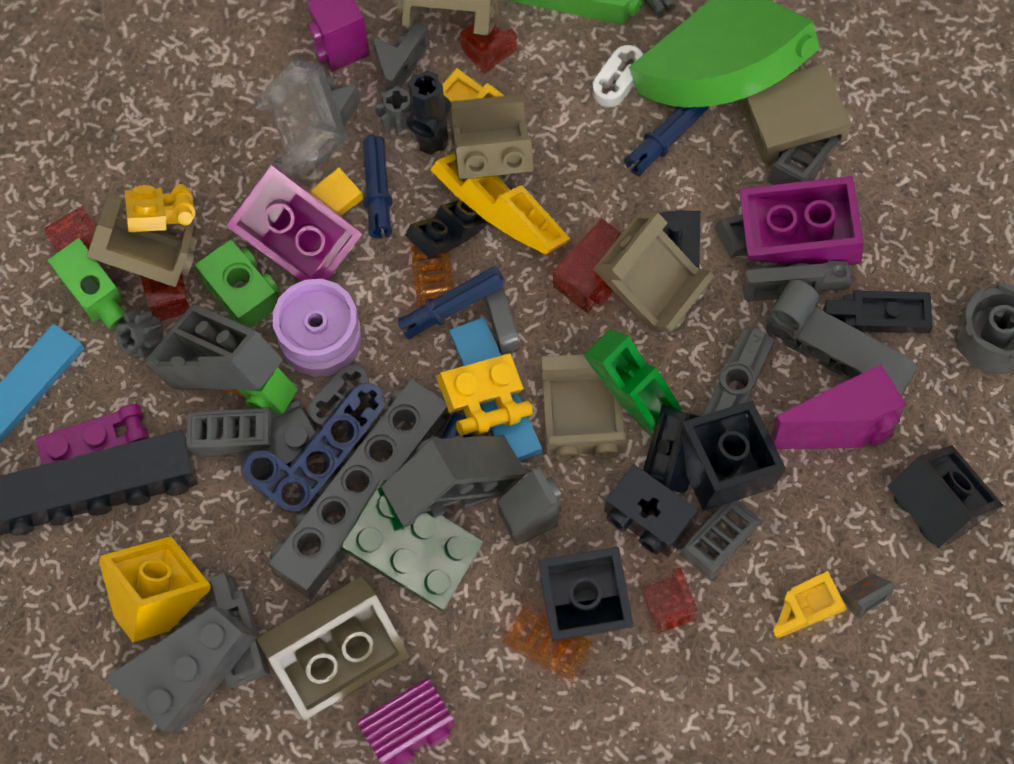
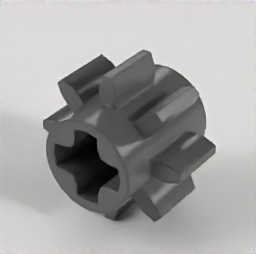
[375,85,412,133]
[116,309,163,358]

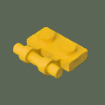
[124,184,196,232]
[436,353,533,436]

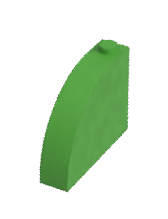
[629,0,820,107]

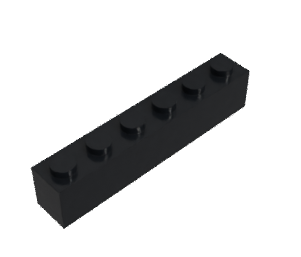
[0,430,198,536]

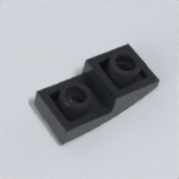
[405,200,488,259]

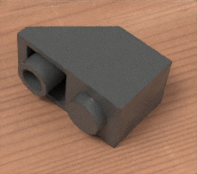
[497,467,562,546]

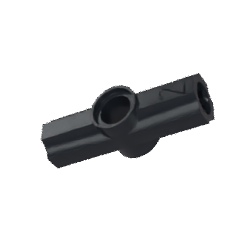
[406,70,452,155]

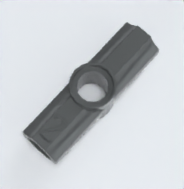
[703,328,774,415]

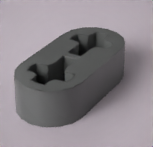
[484,287,520,354]
[309,365,370,431]

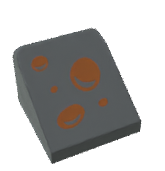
[840,574,894,617]

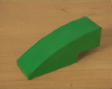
[584,329,683,437]

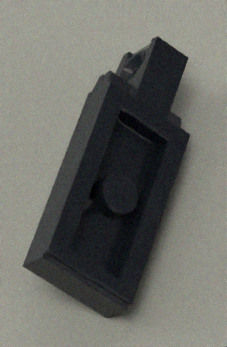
[823,290,933,333]

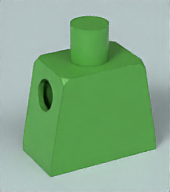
[47,238,125,330]

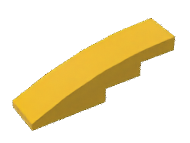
[430,152,570,255]

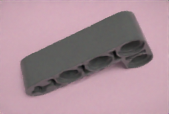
[766,279,917,396]

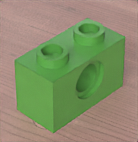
[194,239,280,328]

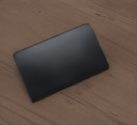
[643,404,700,493]

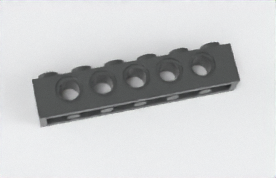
[268,379,451,600]

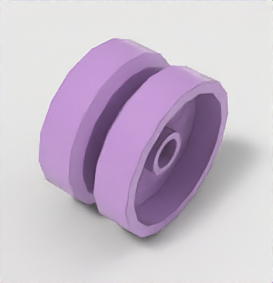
[272,279,362,377]

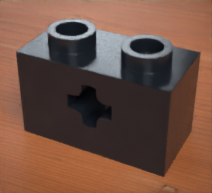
[604,464,699,557]

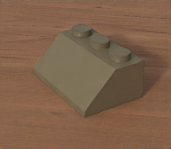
[256,576,410,721]

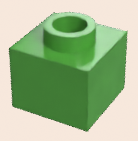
[238,367,298,414]

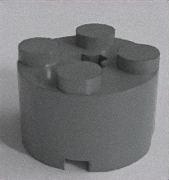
[957,284,1014,374]

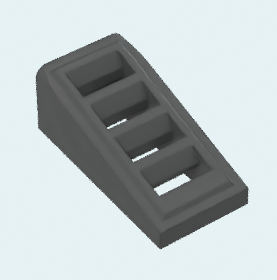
[768,136,840,185]
[187,408,272,459]
[681,501,762,581]

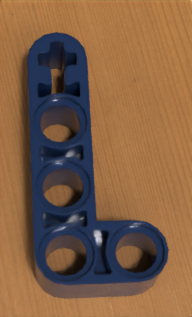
[240,383,385,512]

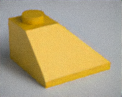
[99,536,211,643]

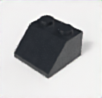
[680,401,786,511]
[887,445,1004,549]
[538,546,634,642]

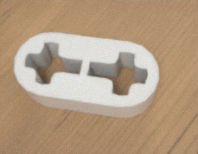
[593,45,643,107]

